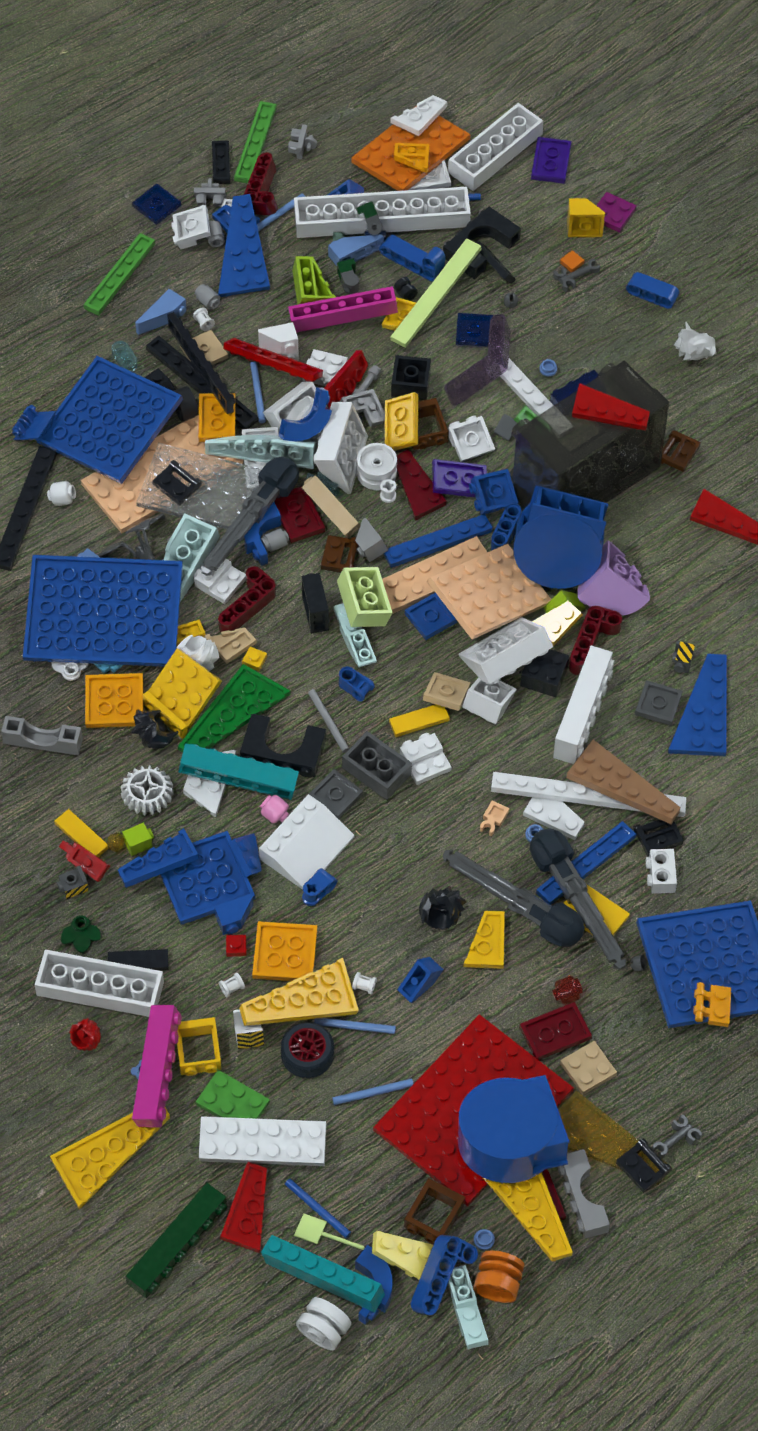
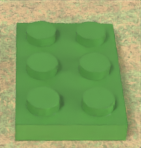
[196,1070,270,1119]

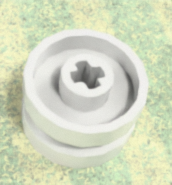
[357,443,397,490]
[296,1297,351,1350]

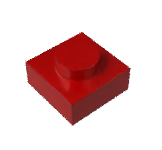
[226,935,246,957]

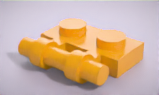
[693,982,731,1027]

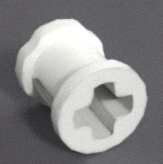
[193,308,215,331]
[380,479,396,503]
[352,972,377,994]
[219,973,245,998]

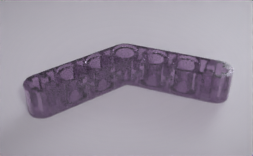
[444,314,511,405]

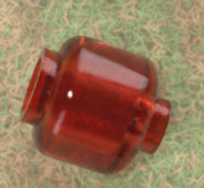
[552,975,584,1005]

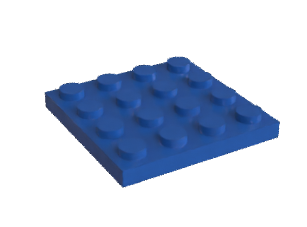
[160,831,255,925]

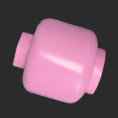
[260,795,289,824]

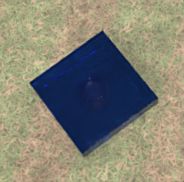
[132,183,181,225]
[456,313,493,347]

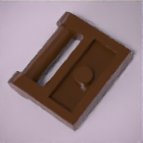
[655,431,701,472]
[321,535,359,573]

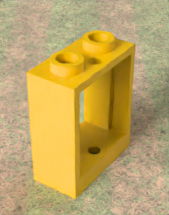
[177,1017,222,1076]

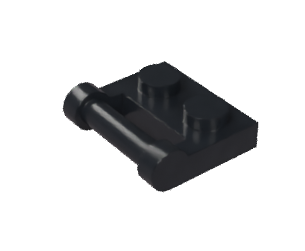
[152,460,202,506]
[633,819,684,857]
[616,1138,672,1193]

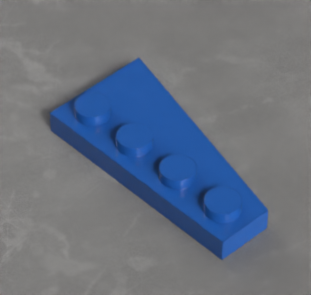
[118,828,199,888]

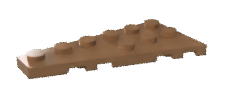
[566,739,681,824]

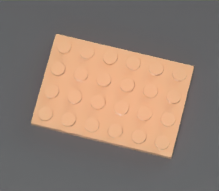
[427,544,551,639]

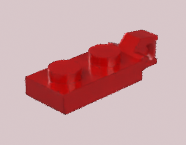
[59,840,110,882]

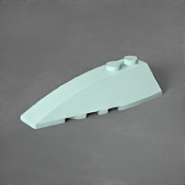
[205,435,317,469]
[164,513,220,602]

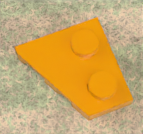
[394,143,429,173]

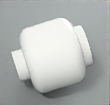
[47,481,76,506]

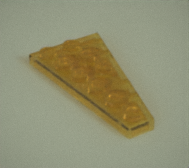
[558,1091,672,1185]

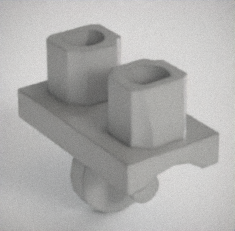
[288,124,317,160]
[194,178,226,207]

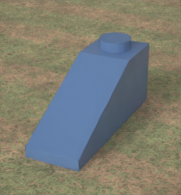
[328,234,384,266]
[135,289,187,335]

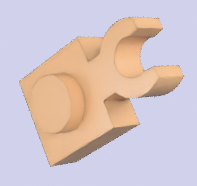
[480,800,509,836]

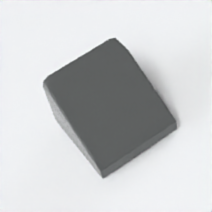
[494,414,519,441]

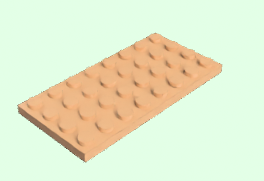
[81,415,243,534]

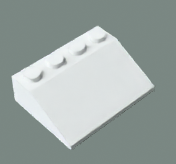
[313,402,368,494]
[459,617,553,685]
[259,794,355,890]

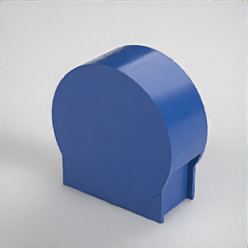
[513,485,609,589]
[458,1075,570,1183]

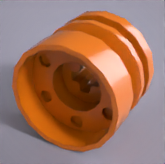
[473,1250,525,1303]

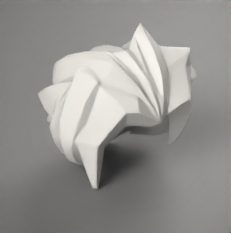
[674,322,717,361]
[177,635,219,671]

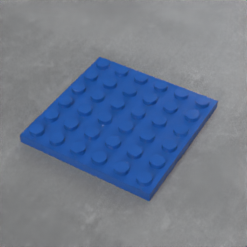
[35,356,183,484]
[636,901,758,1028]

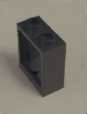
[301,573,329,634]

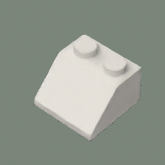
[258,322,299,361]
[462,677,517,724]

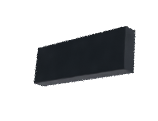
[212,140,230,184]
[476,241,516,284]
[108,949,169,971]

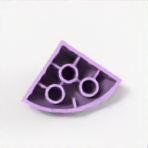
[578,540,650,615]

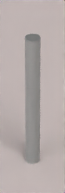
[308,689,349,753]

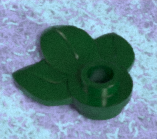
[61,915,101,953]

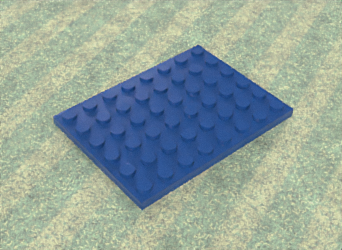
[23,555,183,667]

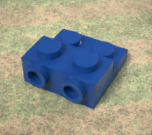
[469,469,518,515]

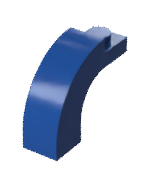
[278,387,332,441]
[244,502,281,566]
[355,1245,392,1325]

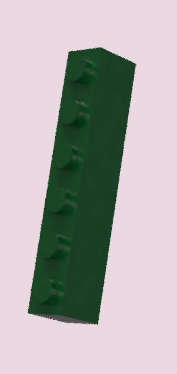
[125,1183,227,1298]

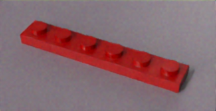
[223,338,323,382]

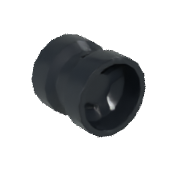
[394,277,418,301]

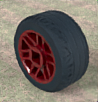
[281,1022,334,1078]

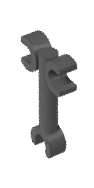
[553,259,600,292]
[652,1115,702,1159]

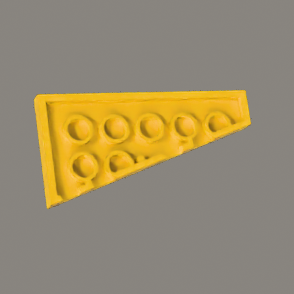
[239,958,359,1026]
[50,1108,170,1210]
[484,1173,573,1262]

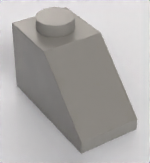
[355,518,388,562]

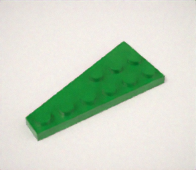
[178,664,291,753]

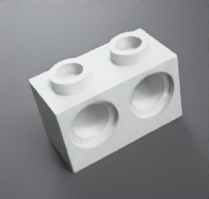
[646,849,677,894]

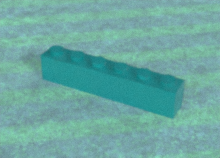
[178,743,299,800]
[261,1235,385,1313]

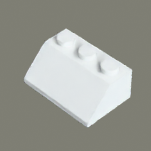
[263,382,328,433]

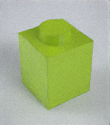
[122,822,154,856]

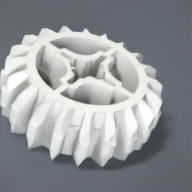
[121,765,174,816]

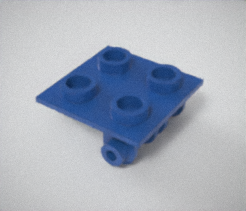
[12,405,56,440]

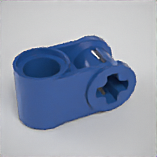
[338,666,375,702]
[302,868,338,906]

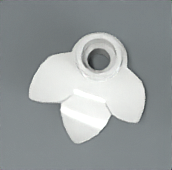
[51,662,89,681]

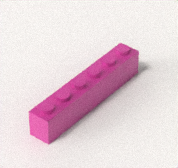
[288,286,398,333]
[132,1005,182,1127]

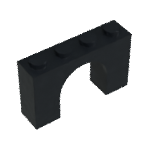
[443,206,521,280]
[240,714,326,778]

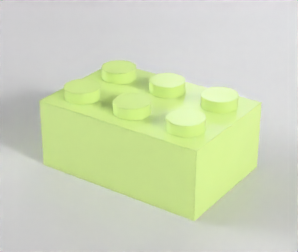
[337,567,392,627]

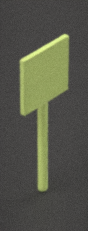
[294,1214,365,1250]

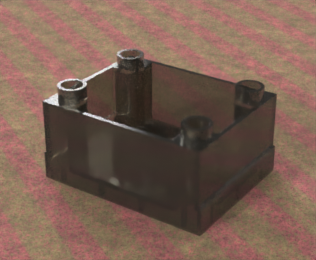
[510,360,669,508]

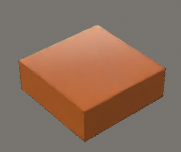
[560,250,585,273]

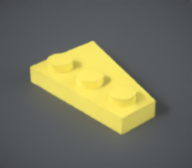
[372,1231,433,1280]

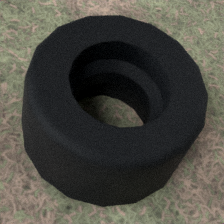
[174,386,199,422]

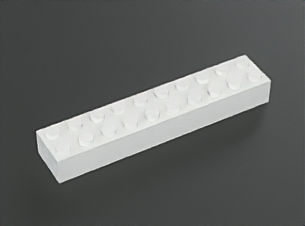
[294,187,471,238]

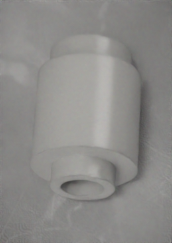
[207,221,225,247]
[195,284,220,310]
[260,528,289,552]

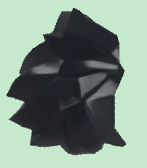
[131,708,179,751]
[419,886,467,930]

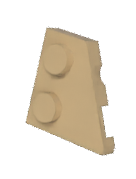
[204,627,257,664]

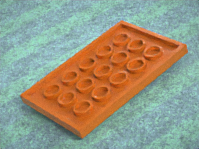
[351,105,471,191]

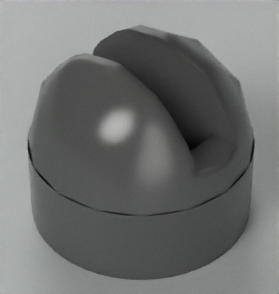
[504,293,518,308]
[630,955,647,971]

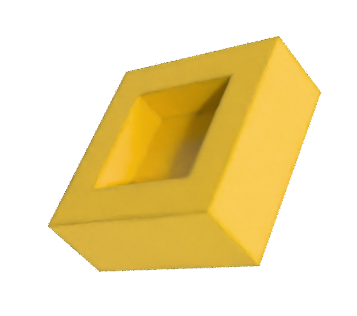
[242,647,267,671]

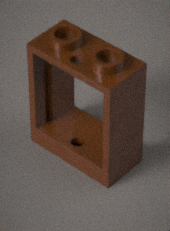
[412,398,448,450]
[404,1178,465,1245]

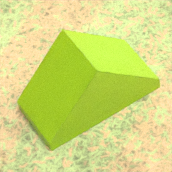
[543,590,585,613]

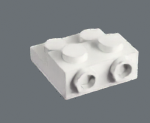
[171,205,211,250]
[303,349,348,386]
[448,415,495,462]
[194,559,246,604]
[400,733,452,785]

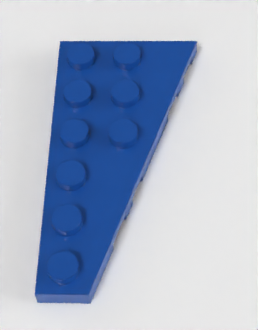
[218,194,270,297]
[668,654,727,756]

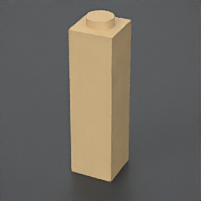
[302,475,360,538]

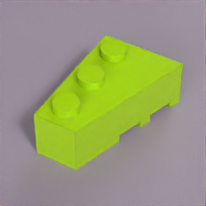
[292,256,336,305]

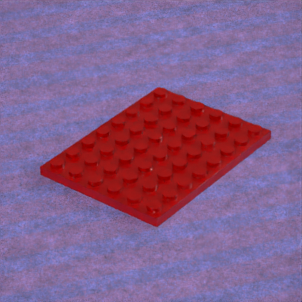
[373,1014,574,1206]

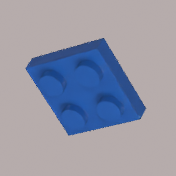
[404,592,457,640]

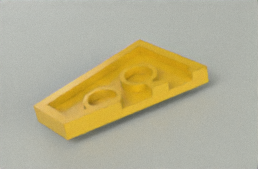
[463,911,505,969]

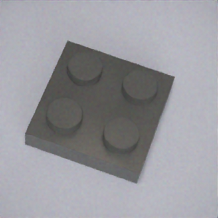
[635,680,683,726]
[309,769,363,819]

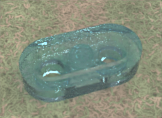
[111,341,138,372]

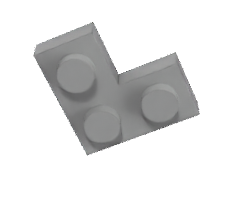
[340,389,385,427]

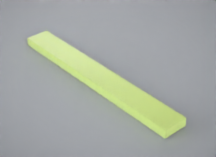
[390,238,481,348]

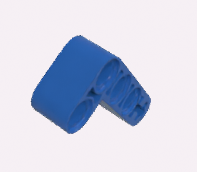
[379,235,445,281]
[411,1235,478,1315]

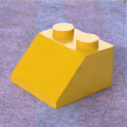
[567,198,605,237]

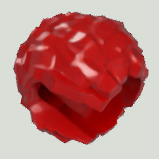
[69,1018,101,1051]

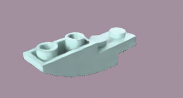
[333,603,377,667]
[448,1265,488,1349]

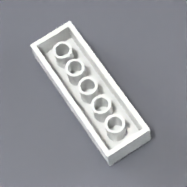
[448,103,543,191]
[553,646,615,764]
[35,950,164,1017]
[199,1117,326,1166]

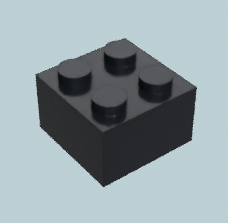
[391,355,431,400]
[520,649,570,697]

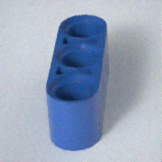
[626,272,680,309]
[491,503,522,551]

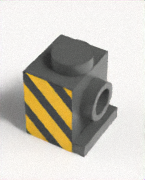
[672,641,695,673]
[56,866,89,899]

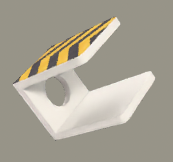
[233,1009,264,1049]

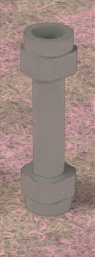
[352,365,381,395]

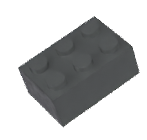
[342,731,412,800]

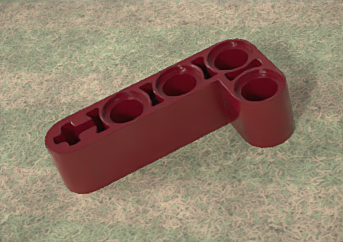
[244,152,278,215]
[218,566,276,632]
[569,606,622,675]

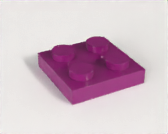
[596,192,637,233]

